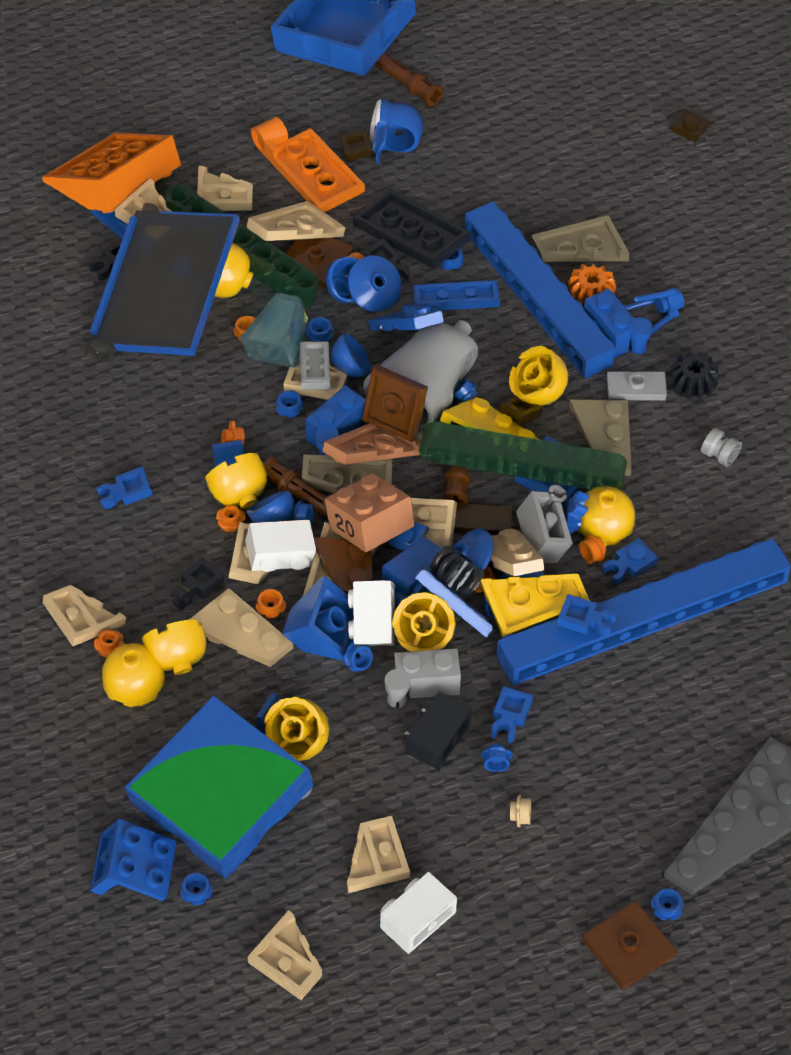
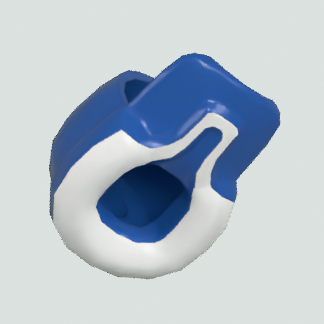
[369,99,423,164]

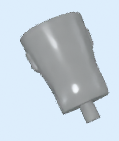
[363,320,478,429]

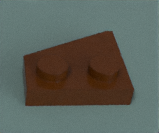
[313,537,372,595]

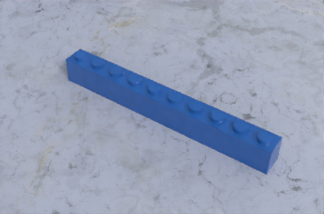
[496,538,791,686]

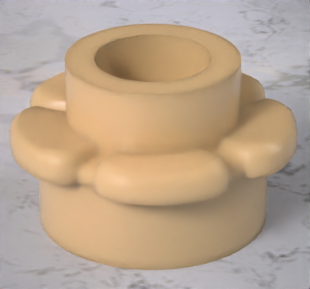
[510,795,531,828]

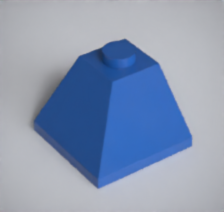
[282,576,354,661]

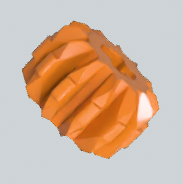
[568,263,616,306]

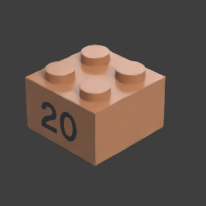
[325,473,414,552]

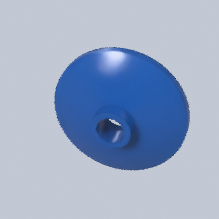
[347,256,401,312]
[453,529,493,571]

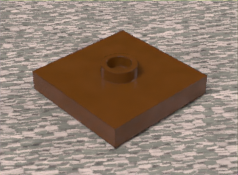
[278,238,354,290]
[361,365,428,442]
[582,901,677,991]

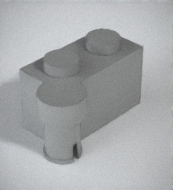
[516,485,573,563]
[385,649,461,708]

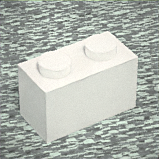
[245,520,316,572]
[348,581,396,646]
[380,872,457,954]

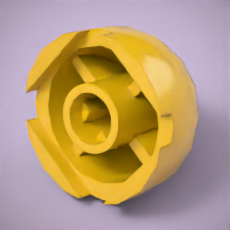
[215,243,254,298]
[509,346,568,406]
[205,453,267,509]
[578,486,635,546]
[392,592,456,652]
[141,620,207,675]
[102,643,165,707]
[264,697,330,761]

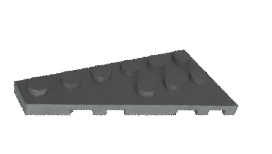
[664,737,791,895]

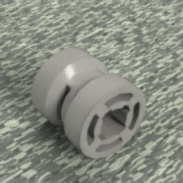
[701,427,742,467]

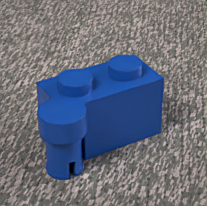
[584,289,652,358]
[305,385,366,455]
[382,537,442,610]

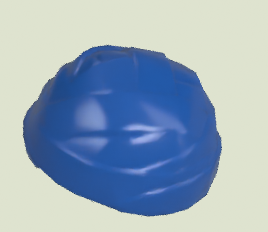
[325,257,358,304]
[330,333,371,378]
[246,490,294,523]

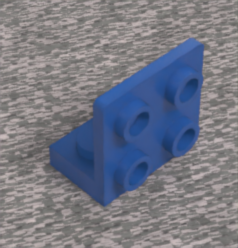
[90,819,176,901]

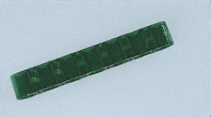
[166,185,319,308]
[419,422,627,490]

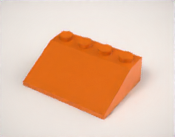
[42,132,181,213]

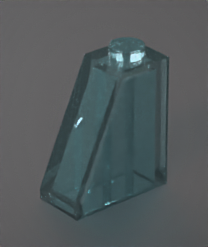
[240,293,308,368]

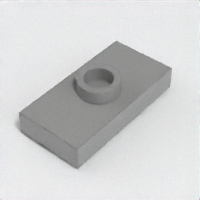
[299,342,330,390]
[606,372,667,400]

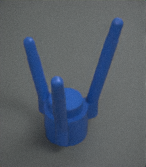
[624,287,684,335]

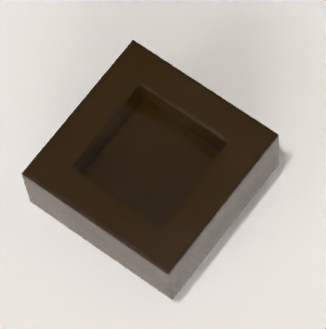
[672,109,710,142]
[340,129,373,162]
[500,396,543,425]

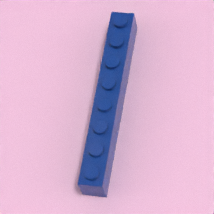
[464,202,616,379]

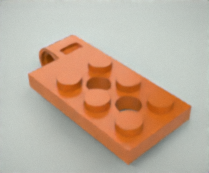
[251,117,365,213]

